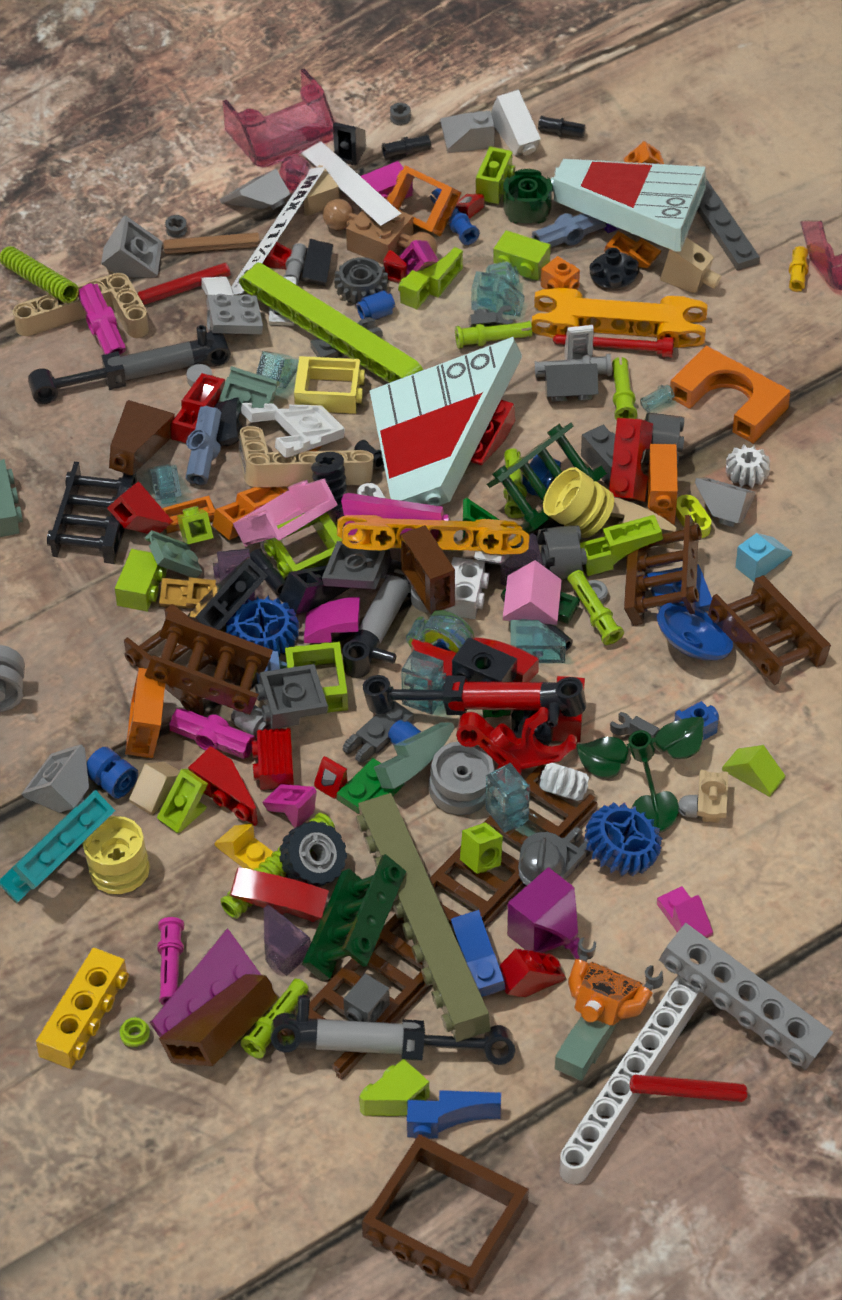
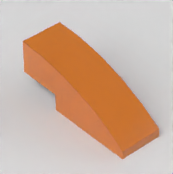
[212,487,289,540]

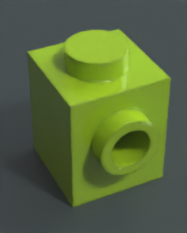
[177,506,214,545]

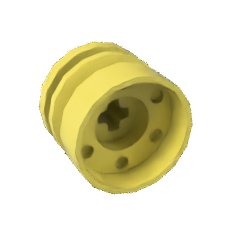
[543,467,614,538]
[82,816,150,894]

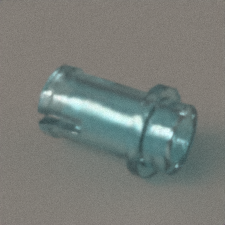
[640,384,674,413]

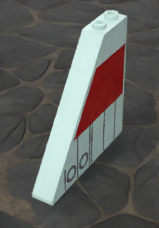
[551,159,706,252]
[370,337,522,506]

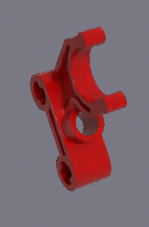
[456,707,577,785]

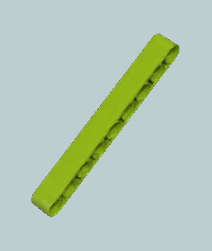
[239,262,423,383]

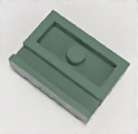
[219,366,280,409]
[145,530,202,578]

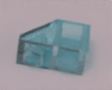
[471,271,525,317]

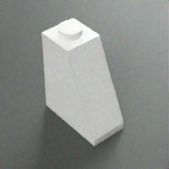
[491,90,541,156]

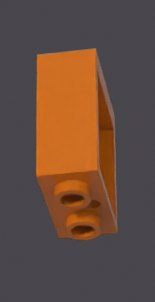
[386,165,462,237]
[647,444,678,526]
[125,668,165,758]

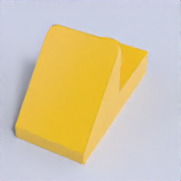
[214,824,273,870]

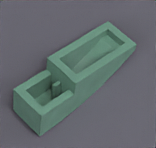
[374,722,455,789]
[555,1016,618,1081]

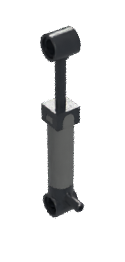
[28,325,231,404]

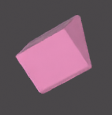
[503,560,562,625]

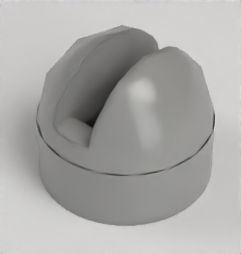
[678,795,698,818]

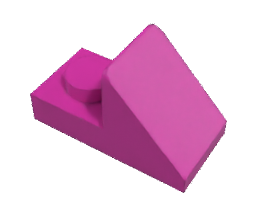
[262,784,317,828]
[657,886,713,938]

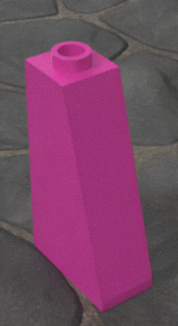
[341,493,450,542]

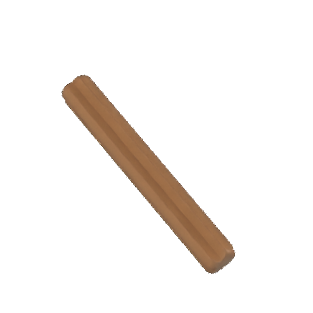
[163,232,260,254]

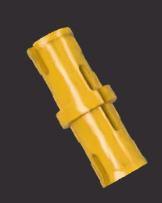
[789,246,808,292]

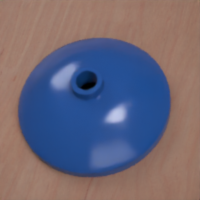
[657,603,733,661]

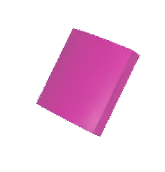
[304,597,360,643]

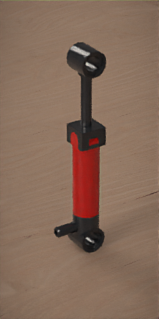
[363,675,587,727]

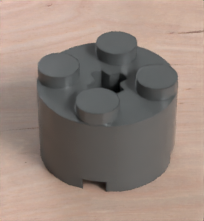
[641,413,685,467]
[537,525,587,581]

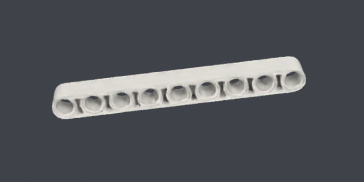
[560,963,705,1184]

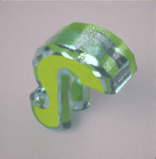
[406,610,475,653]

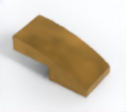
[159,577,216,608]

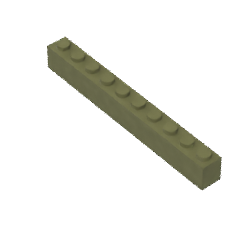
[356,793,491,1042]

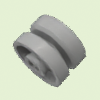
[0,645,25,712]
[429,742,494,815]

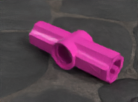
[78,283,126,355]
[169,708,255,759]

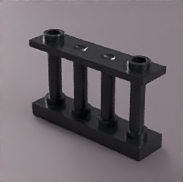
[47,461,137,564]

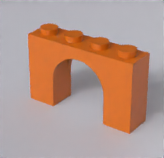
[669,346,791,444]

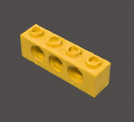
[36,947,129,1069]

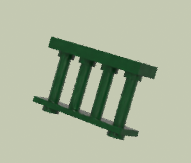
[487,422,607,533]
[301,854,406,981]

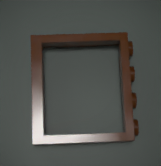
[362,1134,529,1294]

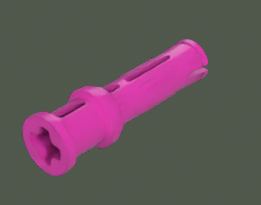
[157,917,185,1005]

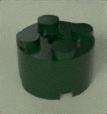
[503,169,552,224]

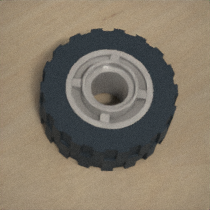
[279,821,347,887]

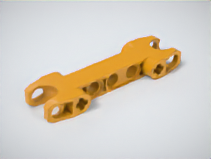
[531,288,708,348]
[337,515,530,554]

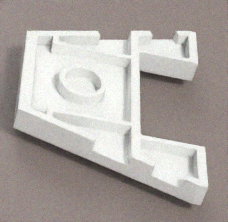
[241,403,345,458]

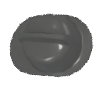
[518,832,567,886]

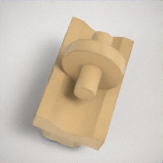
[697,770,728,823]

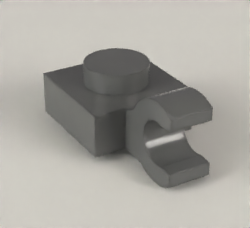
[468,305,513,327]
[610,712,659,750]

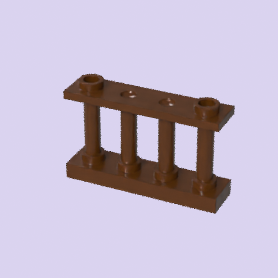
[624,514,702,626]
[708,575,831,685]
[124,604,245,716]
[145,611,273,715]

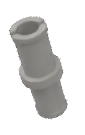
[284,243,307,285]

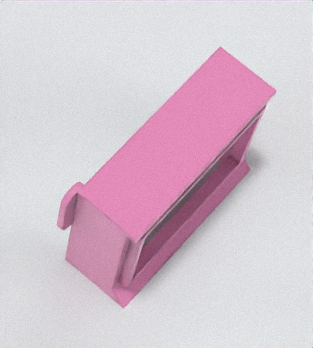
[233,479,338,547]

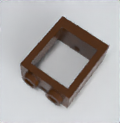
[401,525,455,615]

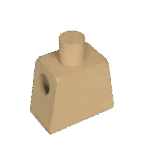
[660,237,722,293]

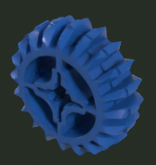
[226,596,299,657]
[584,802,662,877]

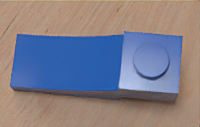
[451,910,505,997]
[407,1090,501,1139]

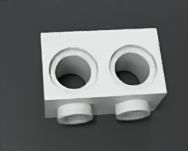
[443,557,489,619]

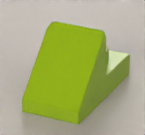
[157,769,208,833]

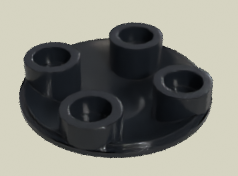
[589,248,639,289]

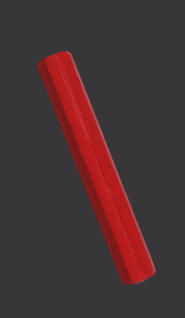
[137,263,230,305]
[629,1074,748,1102]

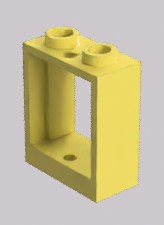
[294,356,365,414]

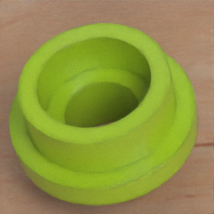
[120,1017,150,1047]

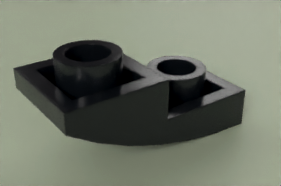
[301,239,333,286]
[214,397,243,446]

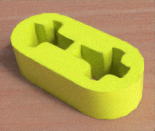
[676,495,711,538]

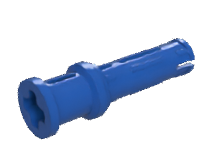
[430,189,480,245]

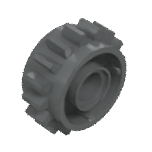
[334,257,388,304]

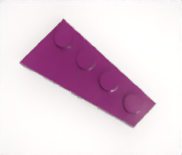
[149,928,261,1037]

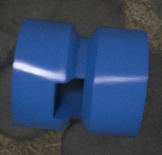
[86,747,138,798]

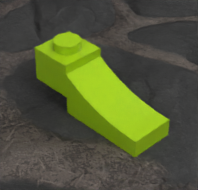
[398,247,463,309]
[580,515,663,576]

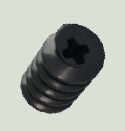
[311,452,347,510]

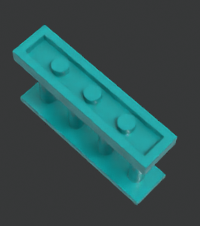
[0,790,115,903]

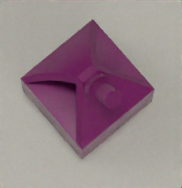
[507,867,580,959]

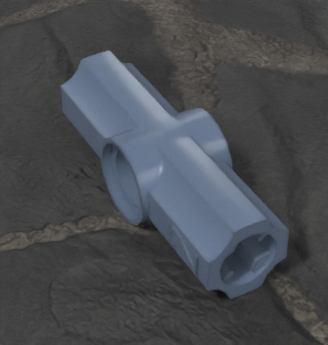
[532,213,606,248]
[185,406,221,485]

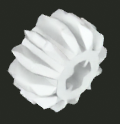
[726,444,770,488]
[540,763,589,801]

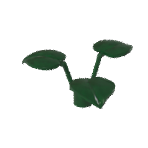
[577,717,704,833]

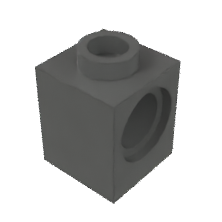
[343,974,390,1022]

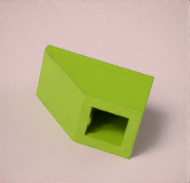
[359,1059,430,1116]

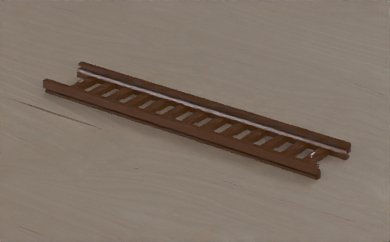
[281,765,598,1080]

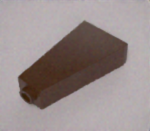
[109,400,175,476]
[159,974,278,1067]

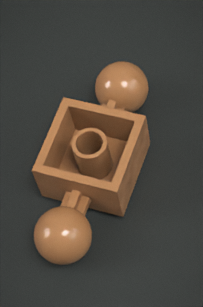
[323,199,438,264]

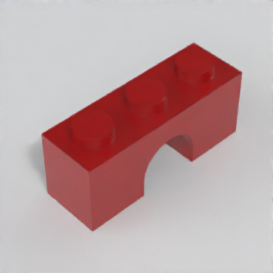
[609,418,653,502]

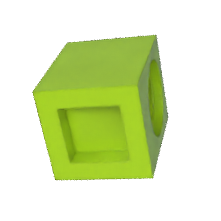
[460,822,503,874]

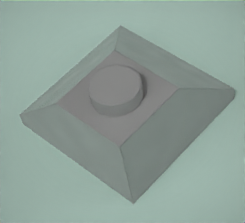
[440,111,494,153]
[220,169,290,209]
[101,215,163,278]
[695,477,756,527]
[21,744,89,813]

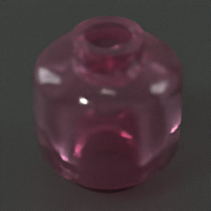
[279,155,311,191]

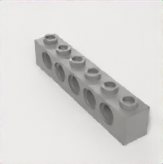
[659,923,833,1070]

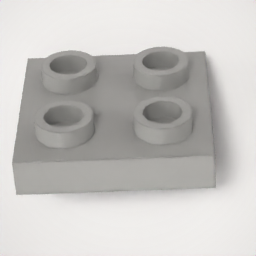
[206,294,263,334]

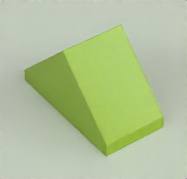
[722,745,785,797]

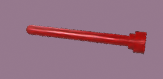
[553,334,674,358]

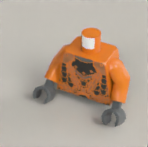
[568,937,664,1025]

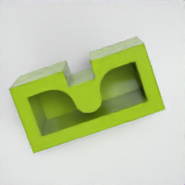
[493,230,551,281]
[115,549,167,612]

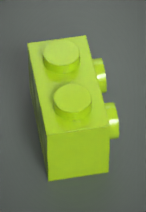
[476,147,516,204]

